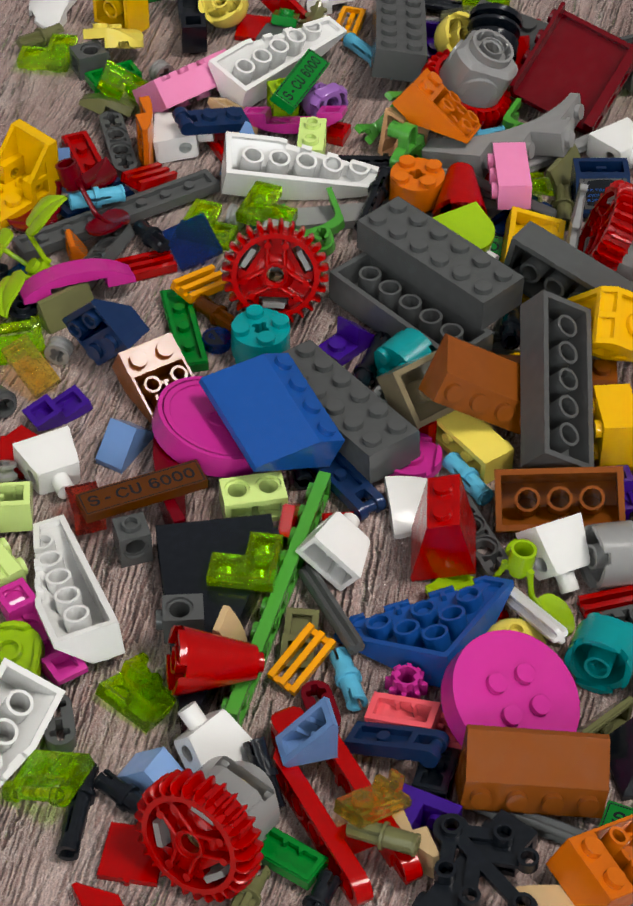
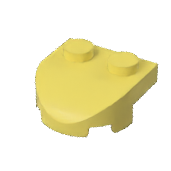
[83,23,144,49]

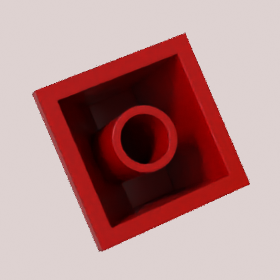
[410,474,476,582]

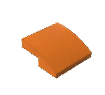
[135,96,155,166]

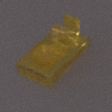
[1,334,61,399]
[334,768,412,829]

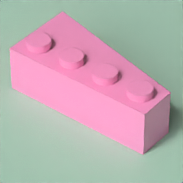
[132,49,226,116]

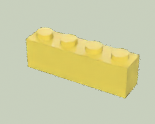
[436,410,514,484]

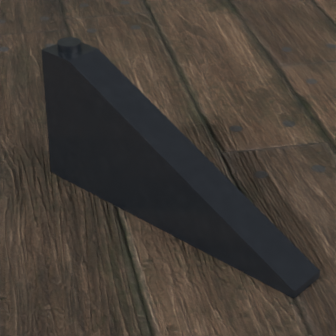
[155,514,281,734]

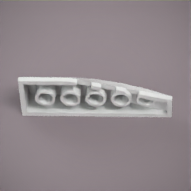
[208,16,347,108]
[221,131,381,201]
[33,514,125,664]
[0,657,66,788]

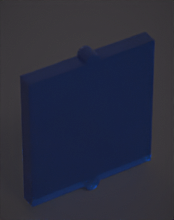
[162,212,224,272]

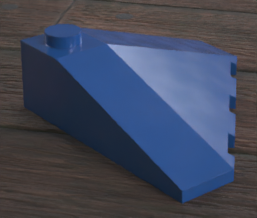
[333,575,515,688]

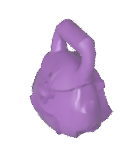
[299,82,348,116]

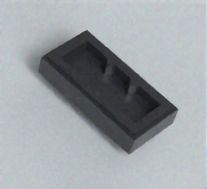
[411,747,461,800]

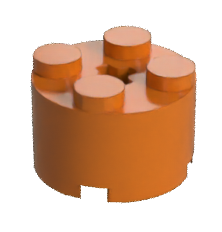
[389,155,445,214]

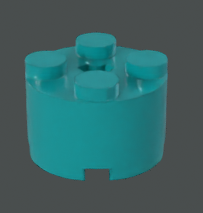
[231,304,290,364]
[374,328,432,377]
[564,612,633,694]

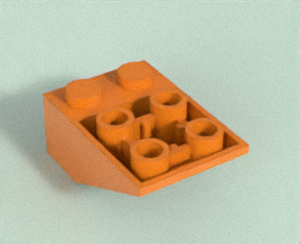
[391,68,482,144]
[546,814,633,906]

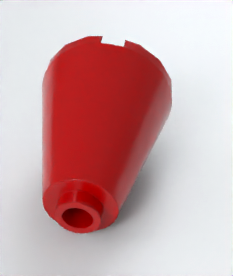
[432,162,488,217]
[166,625,265,696]

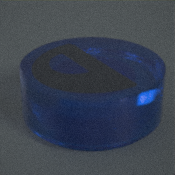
[202,327,231,354]

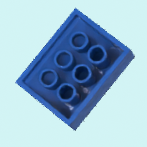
[199,353,345,472]

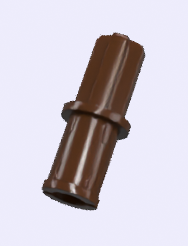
[193,295,235,335]

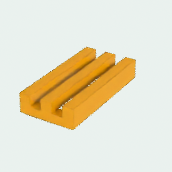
[336,6,366,41]
[170,264,228,304]
[267,622,336,697]

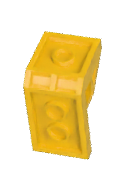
[0,119,59,229]
[567,286,633,362]

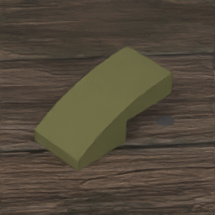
[79,93,137,118]
[279,607,320,670]

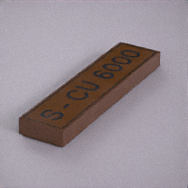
[75,459,208,524]

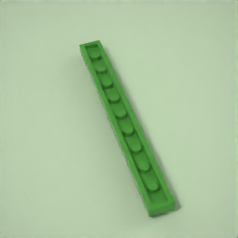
[220,471,331,727]

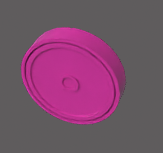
[151,376,254,478]
[441,630,580,746]

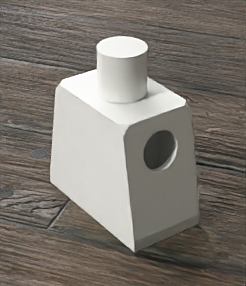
[153,112,214,163]
[586,117,633,169]
[12,426,81,499]
[295,511,370,592]
[515,512,590,595]
[174,701,252,774]

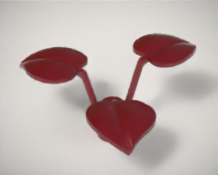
[7,156,131,236]

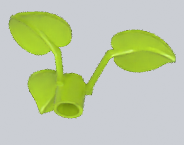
[0,195,68,319]
[425,538,575,637]

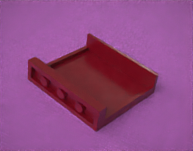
[510,1,633,134]

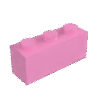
[487,142,532,210]

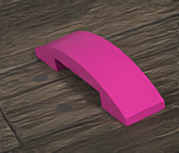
[243,105,348,134]
[18,258,136,305]
[0,577,88,686]

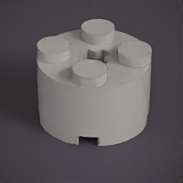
[580,520,633,589]

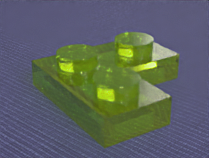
[17,33,78,73]
[96,60,148,100]
[236,181,298,226]
[176,198,238,251]
[206,531,283,593]

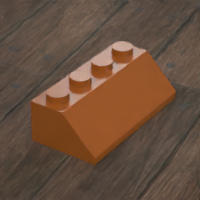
[418,333,521,435]
[494,466,626,533]
[455,724,610,819]

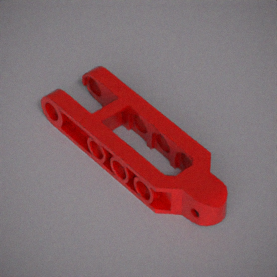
[271,706,423,906]

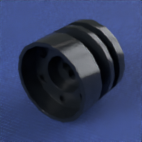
[465,3,523,62]

